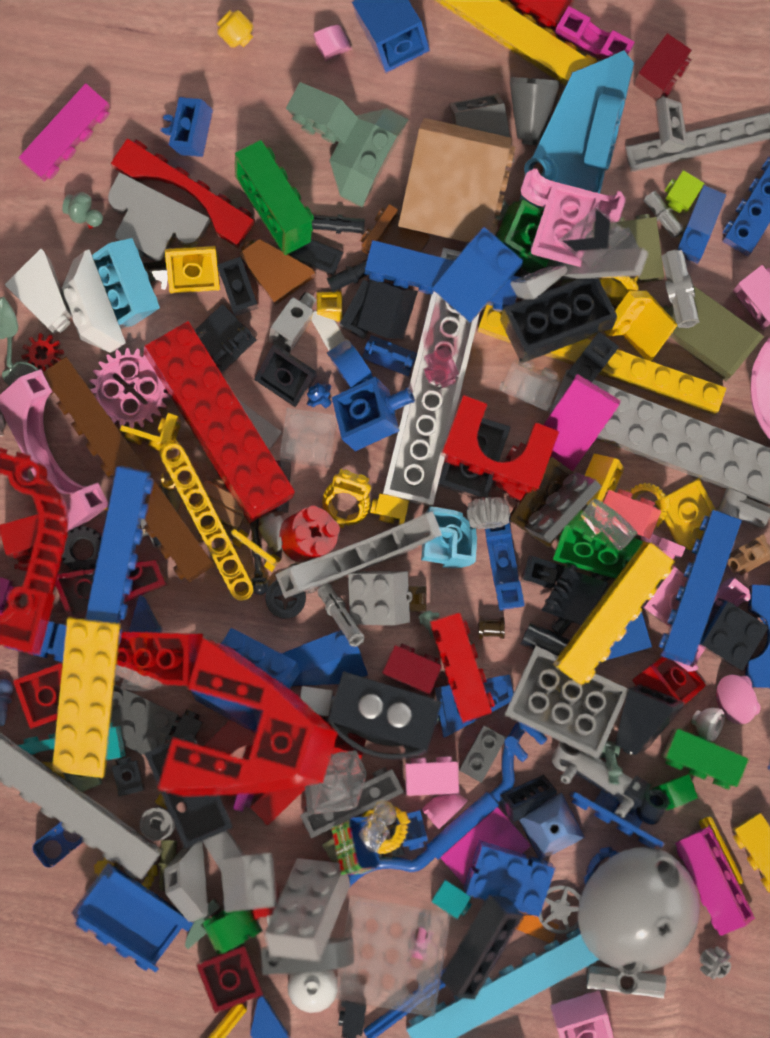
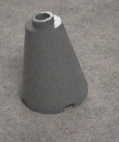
[509,77,559,145]

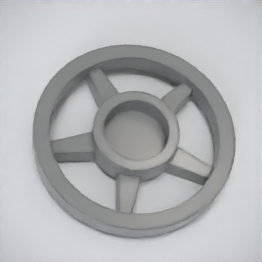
[538,886,581,934]

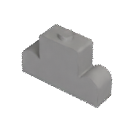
[108,173,210,262]

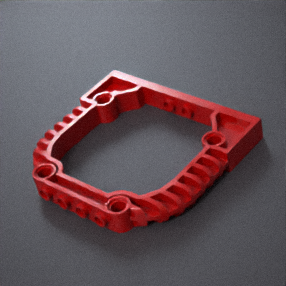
[0,447,69,655]

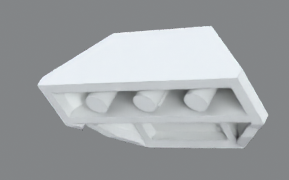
[62,250,126,352]

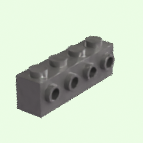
[300,767,404,838]

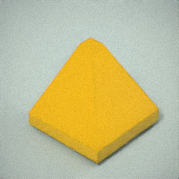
[317,292,342,321]

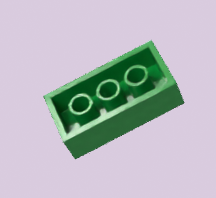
[235,140,314,255]

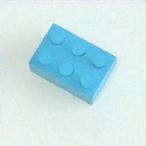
[92,238,160,329]

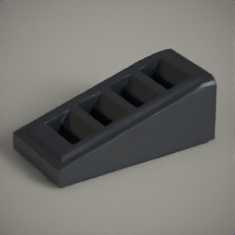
[500,774,557,823]

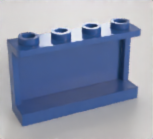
[71,863,193,973]

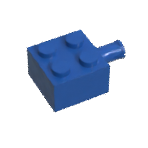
[331,377,415,451]

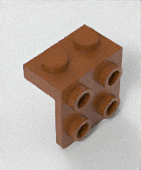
[360,204,429,255]

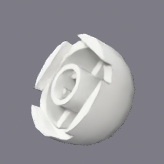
[287,970,338,1013]

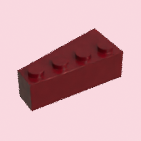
[55,560,168,619]

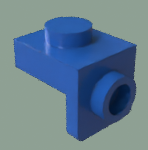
[396,810,428,850]

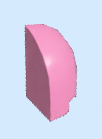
[421,793,468,829]

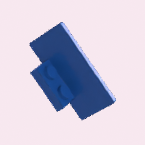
[569,790,665,849]

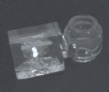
[359,800,396,852]

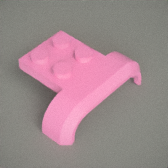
[521,169,625,267]
[642,566,750,671]

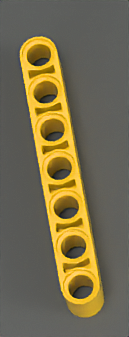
[160,440,253,601]

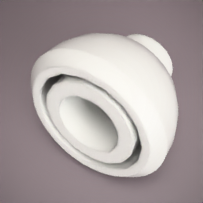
[692,708,725,742]

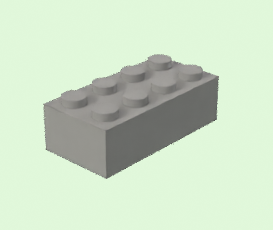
[264,859,350,961]

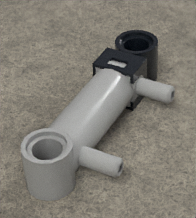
[552,741,670,825]

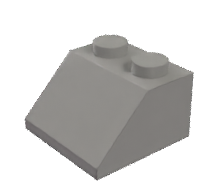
[221,853,277,912]

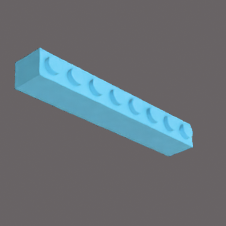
[406,928,599,1038]

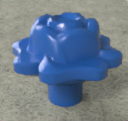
[306,382,332,408]

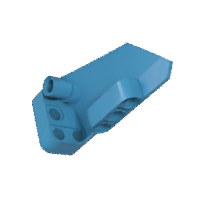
[519,50,634,208]

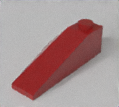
[116,632,203,686]

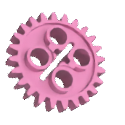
[89,348,171,429]

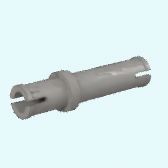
[317,584,364,646]

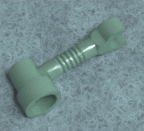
[599,741,622,785]

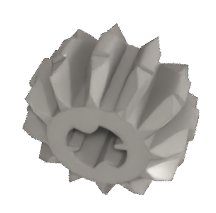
[467,497,510,529]

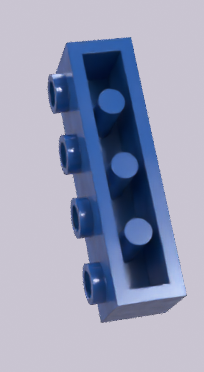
[722,156,770,257]

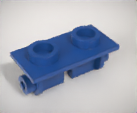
[362,335,417,377]

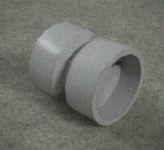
[140,807,175,841]

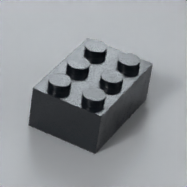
[438,418,510,499]

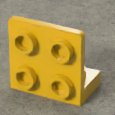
[605,290,677,361]
[120,413,182,451]

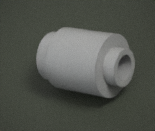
[258,514,283,553]

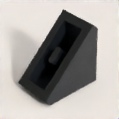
[521,555,564,590]

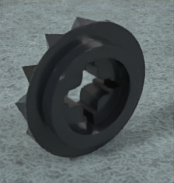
[265,580,306,619]

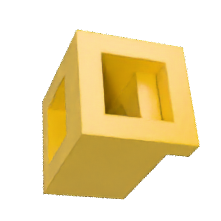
[370,494,409,525]

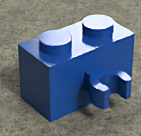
[160,97,213,157]

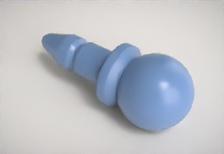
[0,679,14,726]

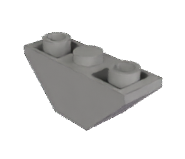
[164,842,208,922]

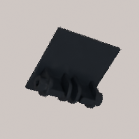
[194,304,257,374]
[542,564,608,625]

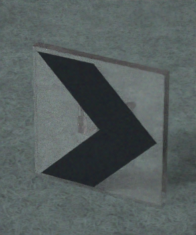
[559,207,630,269]

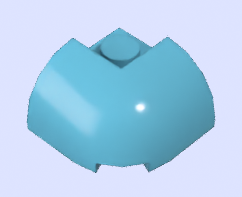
[421,506,477,568]

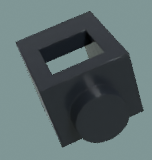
[166,709,203,741]
[112,757,146,797]
[338,999,367,1038]

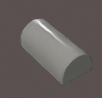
[656,97,687,153]

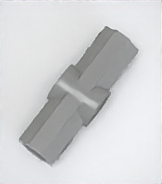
[661,250,700,328]
[587,965,666,998]

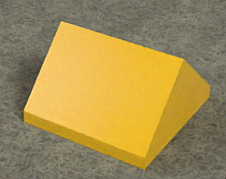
[165,246,220,293]
[585,453,624,512]

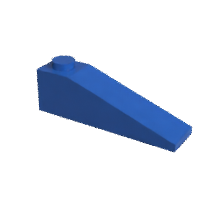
[281,630,368,686]

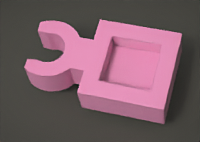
[640,534,685,560]

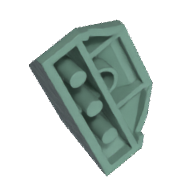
[329,108,409,208]

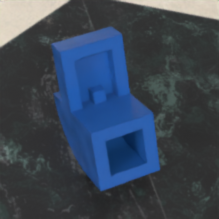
[327,339,374,388]

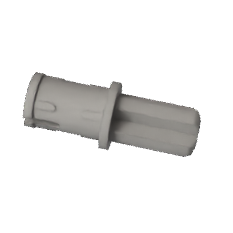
[643,191,684,238]

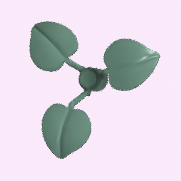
[0,297,38,386]

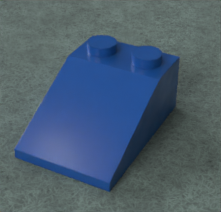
[432,227,523,323]

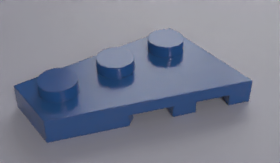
[435,675,513,738]

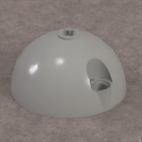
[578,847,700,976]

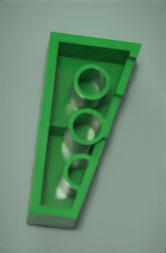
[553,510,643,579]

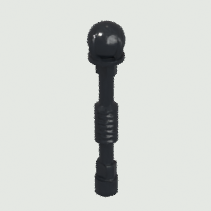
[250,518,269,595]

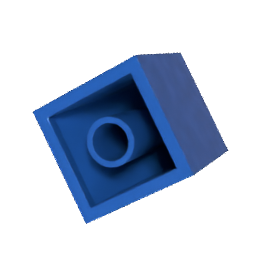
[352,0,430,73]

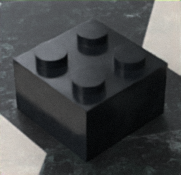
[699,597,768,671]

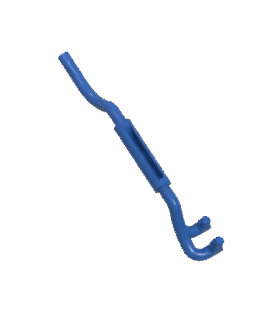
[348,721,548,888]

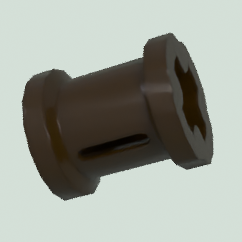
[478,617,505,639]

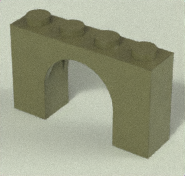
[561,214,664,286]

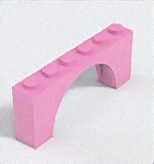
[0,369,109,531]

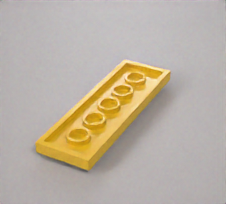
[52,618,120,778]

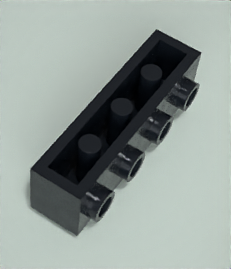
[440,895,524,1000]

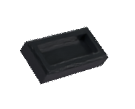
[288,239,344,276]

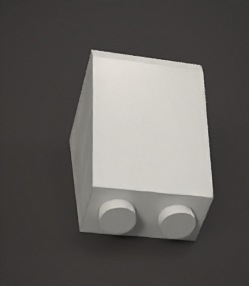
[5,249,71,334]

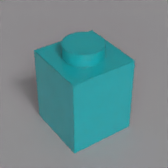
[431,879,472,919]

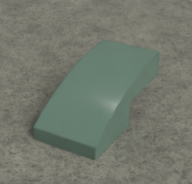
[185,899,221,949]

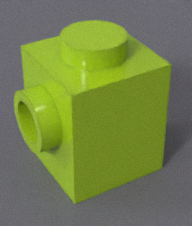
[665,170,705,213]

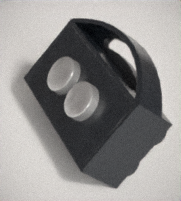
[328,671,442,760]

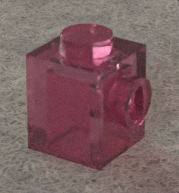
[423,346,459,389]

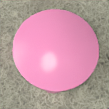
[716,675,760,724]

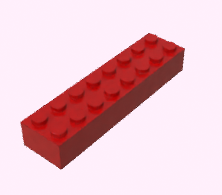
[144,321,295,524]

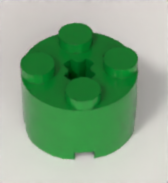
[202,909,263,955]

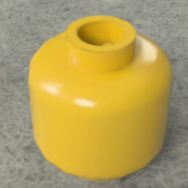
[217,10,253,48]

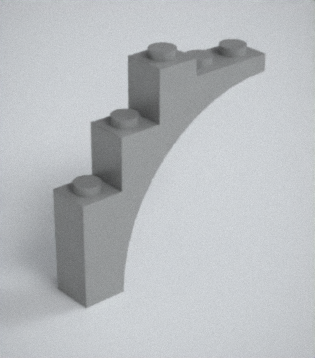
[275,511,442,598]

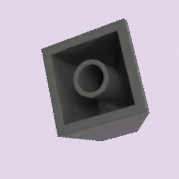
[449,94,514,167]

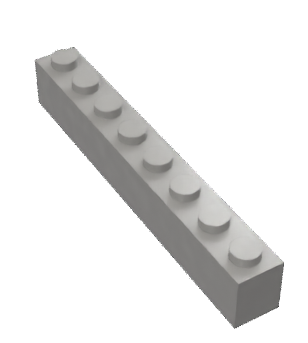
[0,733,163,879]

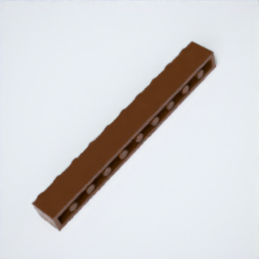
[43,357,214,583]

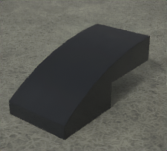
[566,332,619,383]

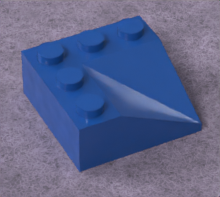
[191,627,300,734]

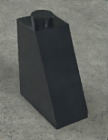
[615,684,685,755]

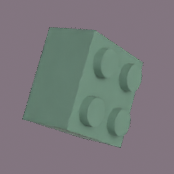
[286,82,359,145]

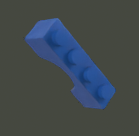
[745,585,770,688]

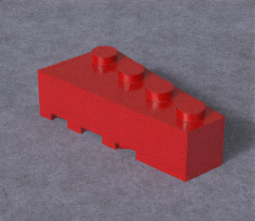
[430,612,495,723]

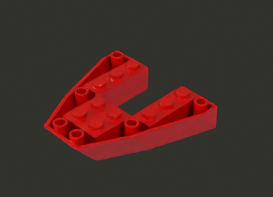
[158,638,338,796]

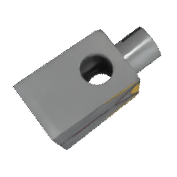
[269,292,317,353]

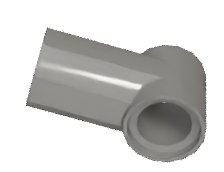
[718,488,770,529]

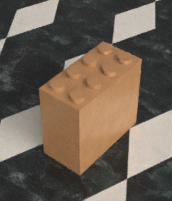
[398,118,516,243]

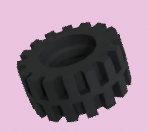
[62,526,102,571]

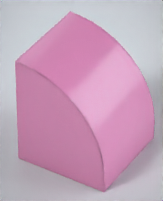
[314,25,352,62]

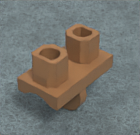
[727,534,770,575]

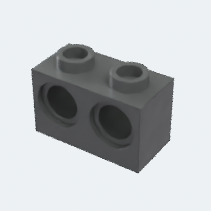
[459,726,506,783]

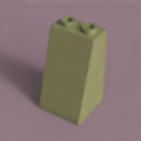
[663,285,764,382]

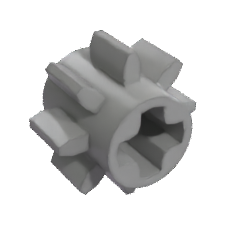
[700,946,731,980]

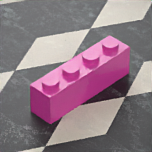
[18,83,111,182]
[675,826,755,936]

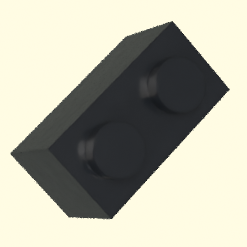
[217,257,259,317]

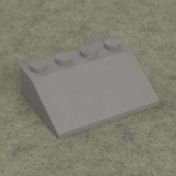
[505,646,628,758]

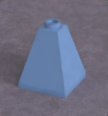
[519,792,585,860]

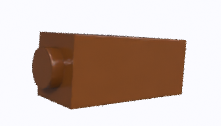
[239,239,316,306]

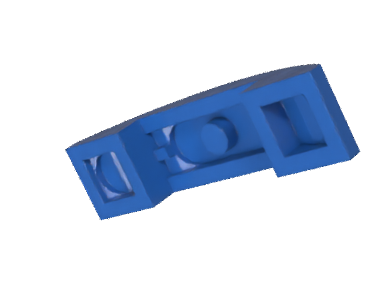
[484,523,525,611]

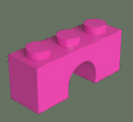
[555,6,635,61]

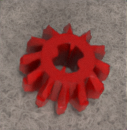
[21,333,65,373]

